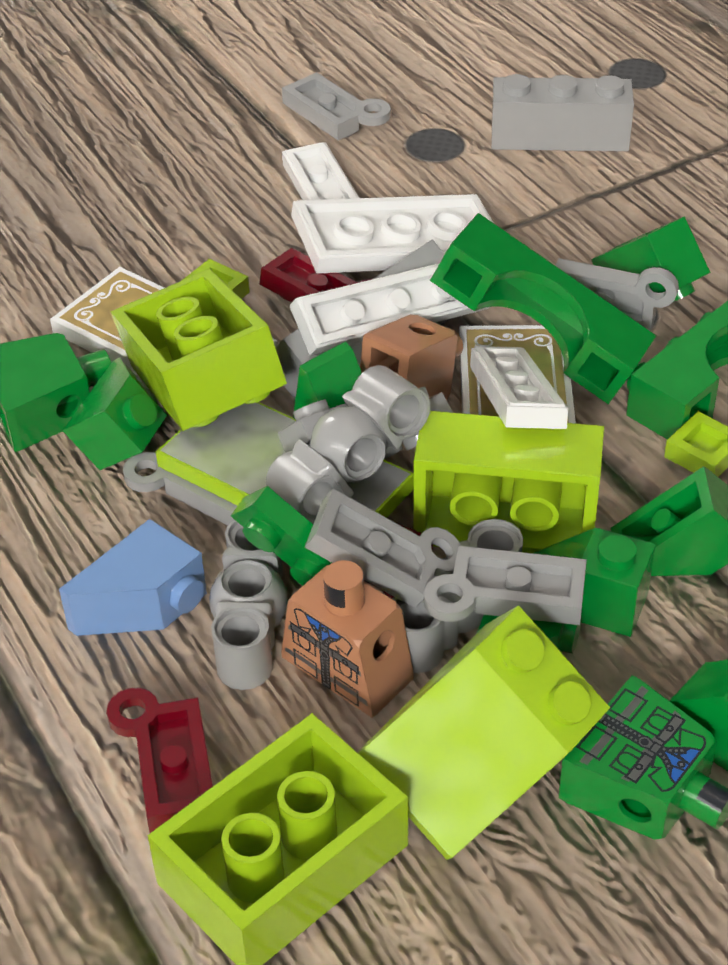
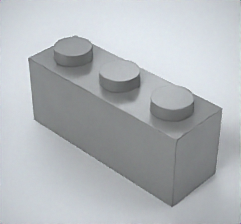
[491,74,634,151]

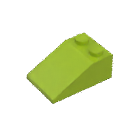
[357,605,610,860]

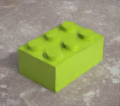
[110,269,287,431]
[413,411,604,554]
[147,713,408,965]

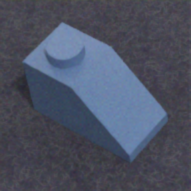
[59,519,207,636]

